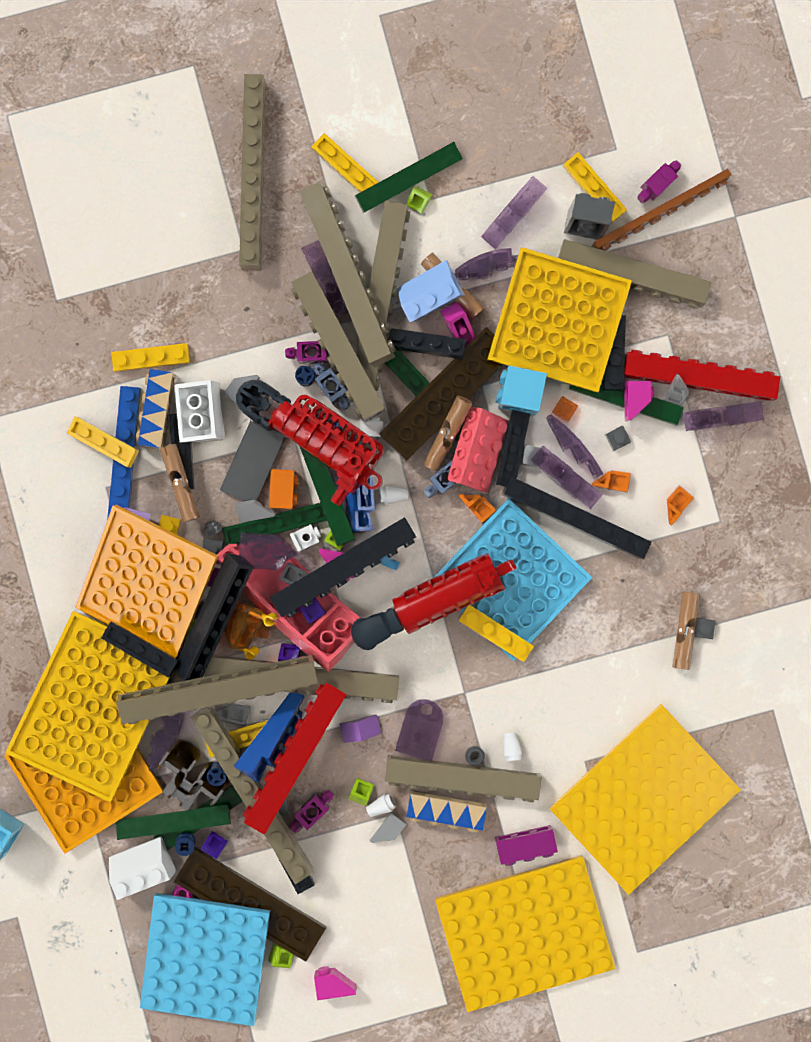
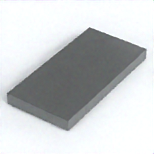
[220,420,286,501]

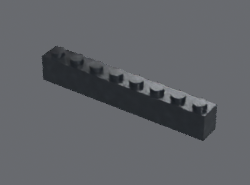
[501,477,652,559]
[270,517,416,618]
[167,553,254,685]

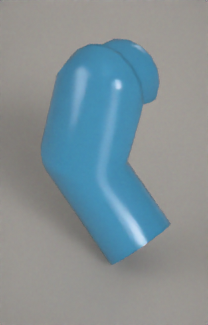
[380,555,400,571]

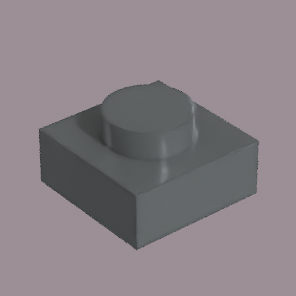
[605,425,631,451]
[202,539,224,555]
[694,618,716,639]

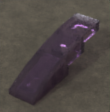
[481,176,548,249]
[546,414,603,478]

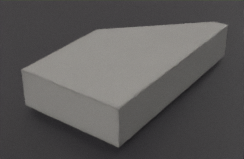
[663,374,689,406]
[223,375,260,404]
[235,500,275,523]
[216,703,250,726]
[370,812,406,843]

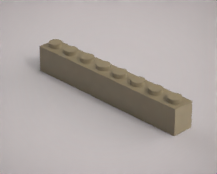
[558,239,712,309]
[291,271,385,422]
[385,755,542,802]

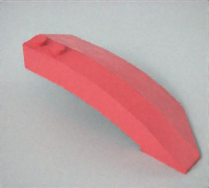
[217,543,360,672]

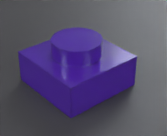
[299,597,326,624]
[278,643,301,662]
[201,831,228,859]

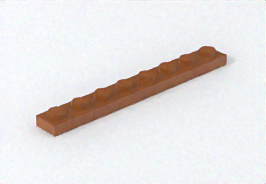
[591,169,731,251]

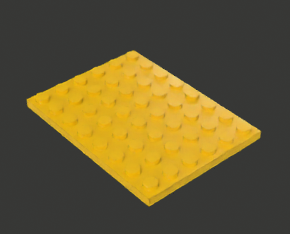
[5,611,172,802]
[549,704,741,895]
[435,855,616,1013]

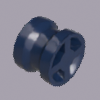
[295,366,315,387]
[207,762,227,786]
[175,832,196,856]

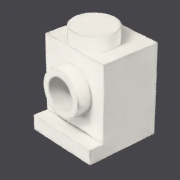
[360,418,388,439]
[290,525,321,552]

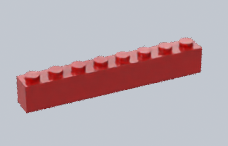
[624,350,781,401]
[242,682,347,835]

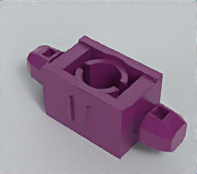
[637,160,681,204]
[285,341,330,364]
[290,789,334,833]

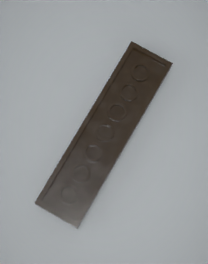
[379,327,503,461]
[174,847,326,962]

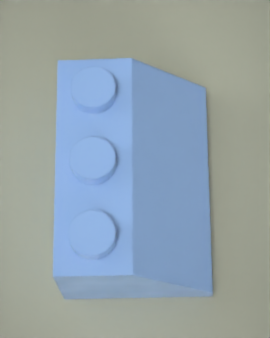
[397,260,465,323]

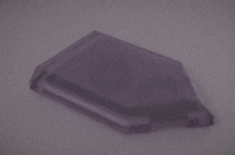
[239,533,298,570]

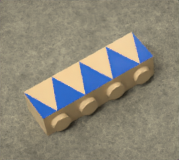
[136,369,176,449]
[406,790,487,832]

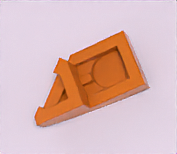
[592,470,631,493]
[666,485,694,526]
[458,494,497,524]

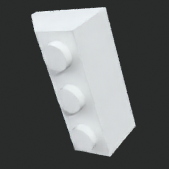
[175,380,225,443]
[109,836,176,900]

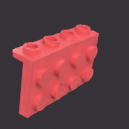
[448,407,509,494]

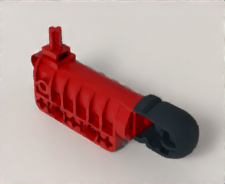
[236,380,384,506]
[351,552,517,650]

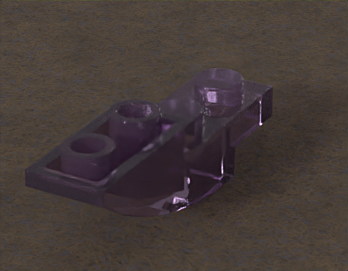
[301,240,348,318]
[454,248,518,281]
[683,401,764,431]
[531,446,603,510]
[147,713,185,772]

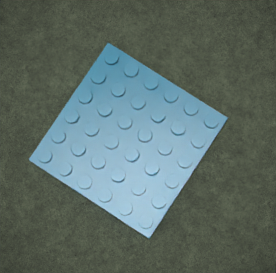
[433,498,592,661]
[140,893,270,1026]

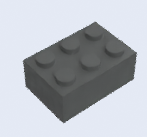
[564,193,615,240]

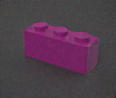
[495,825,558,866]

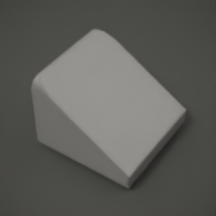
[521,445,543,467]

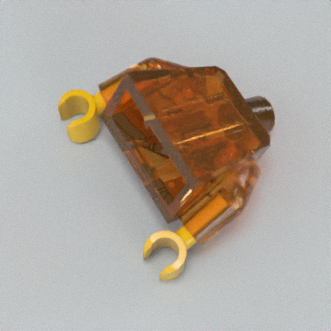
[224,603,278,660]

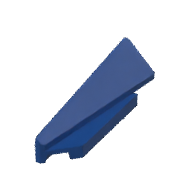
[346,438,375,534]
[234,693,305,783]

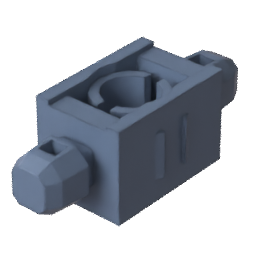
[313,362,350,410]
[424,461,456,498]

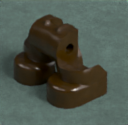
[158,739,231,810]

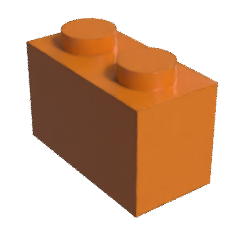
[269,469,299,509]

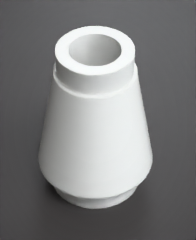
[379,486,408,505]
[504,733,523,762]
[366,793,396,817]

